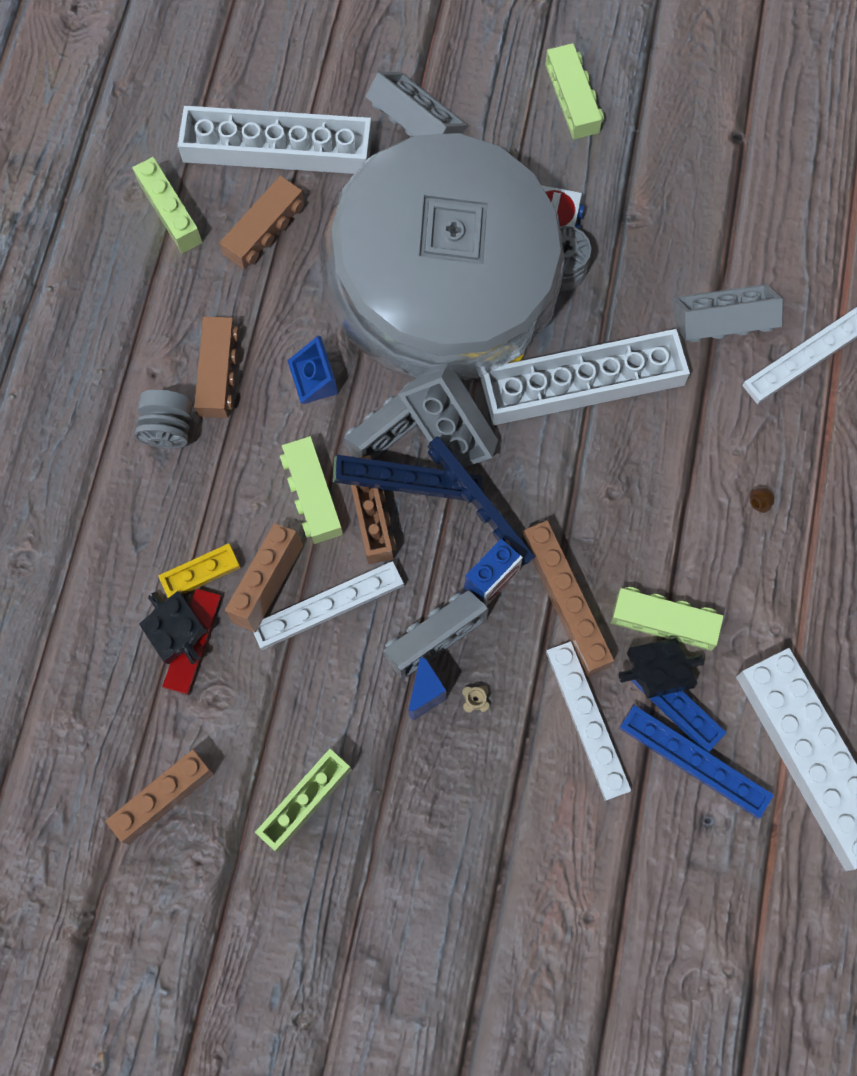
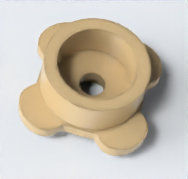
[462,686,489,713]

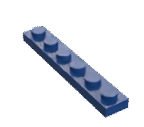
[619,705,774,819]

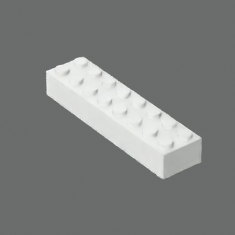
[178,106,372,174]
[482,329,690,426]
[736,648,857,871]

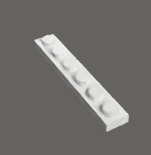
[742,307,857,404]
[253,561,404,650]
[546,642,631,801]

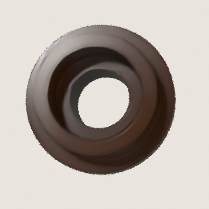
[750,488,774,513]

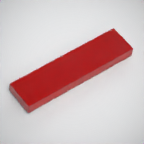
[162,589,222,696]

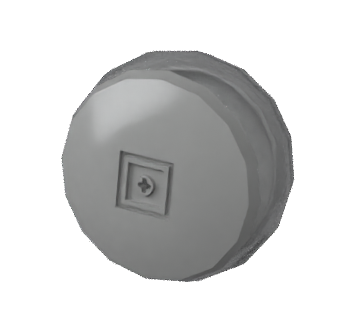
[319,133,566,380]

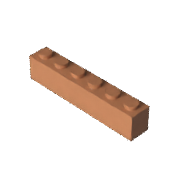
[522,520,614,677]

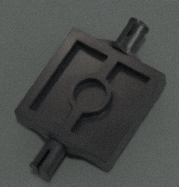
[139,591,208,664]
[618,638,704,699]

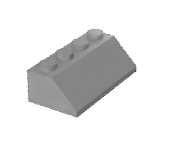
[365,72,468,137]
[672,284,783,342]
[398,361,498,468]
[344,381,418,460]
[383,590,488,681]

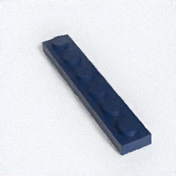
[427,436,535,566]
[333,455,482,501]

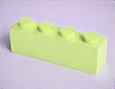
[545,43,604,140]
[132,157,202,254]
[280,436,343,544]
[610,587,723,651]
[255,749,352,853]

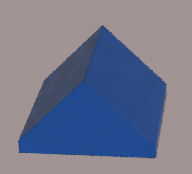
[288,336,338,404]
[408,657,446,720]

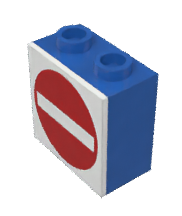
[541,185,584,229]
[464,539,523,606]

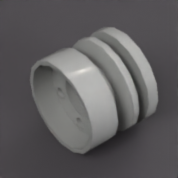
[555,226,591,291]
[134,389,192,449]

